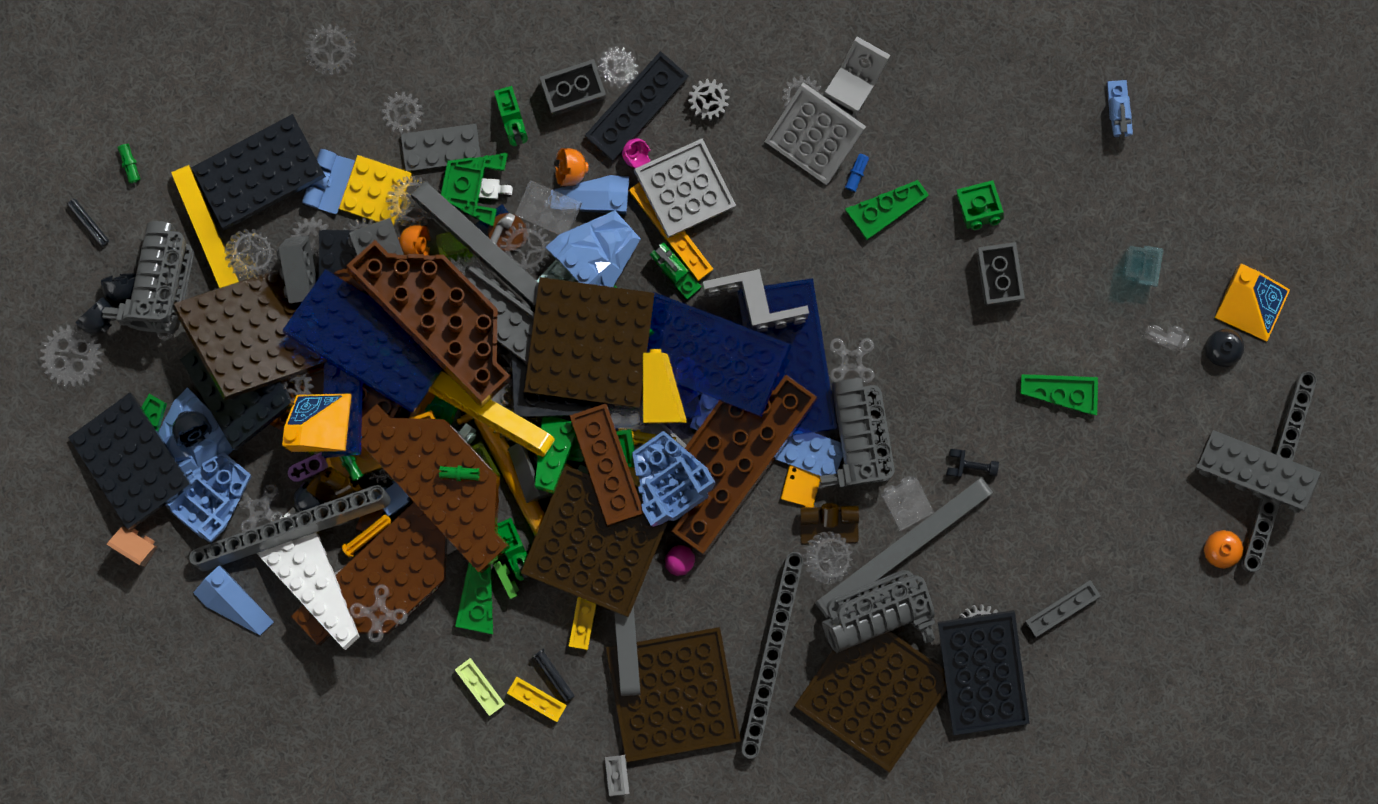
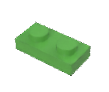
[493,561,519,600]

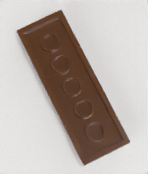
[569,404,644,526]

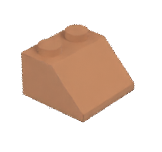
[107,526,157,567]

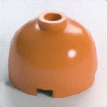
[556,148,588,186]
[398,225,430,256]
[1204,530,1243,569]

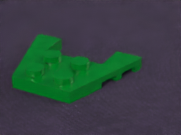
[441,153,508,227]

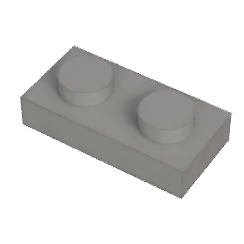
[605,755,629,796]

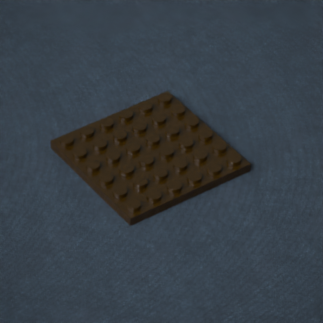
[173,270,329,400]
[524,277,655,408]
[521,465,668,617]
[606,627,741,762]
[794,631,947,773]

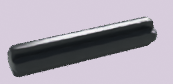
[67,199,109,247]

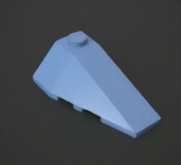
[551,175,629,215]
[193,565,274,635]

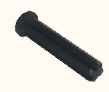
[532,648,574,702]

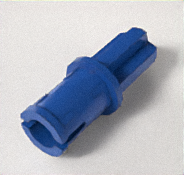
[845,154,869,192]

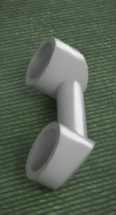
[491,213,515,244]

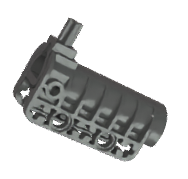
[102,221,194,333]
[820,378,895,488]
[822,570,935,653]

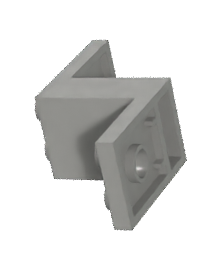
[823,37,890,118]
[703,269,809,333]

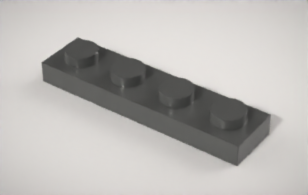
[1025,580,1101,637]

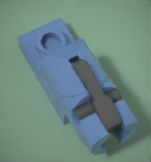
[1107,80,1133,137]

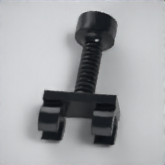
[947,449,999,477]

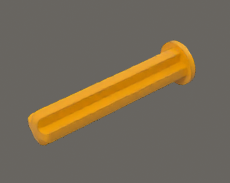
[342,515,391,558]

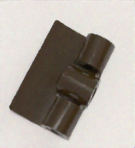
[306,467,364,512]
[800,503,859,544]

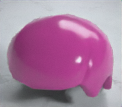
[622,138,651,168]
[665,545,695,576]

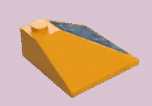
[1215,264,1290,342]
[282,394,351,452]

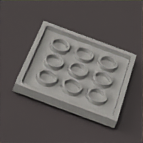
[765,82,866,185]
[634,139,736,238]

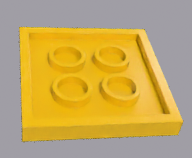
[339,155,412,226]

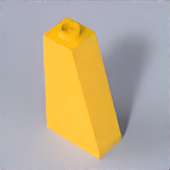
[643,349,686,424]

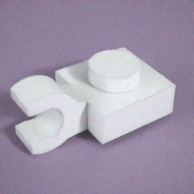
[479,179,513,200]

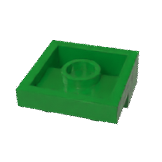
[956,180,1004,230]

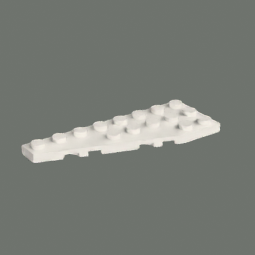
[257,507,360,650]

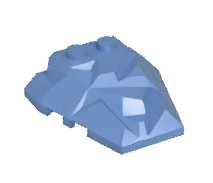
[545,211,641,287]
[158,387,233,474]
[632,431,716,527]
[165,452,251,542]

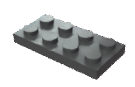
[401,124,481,172]

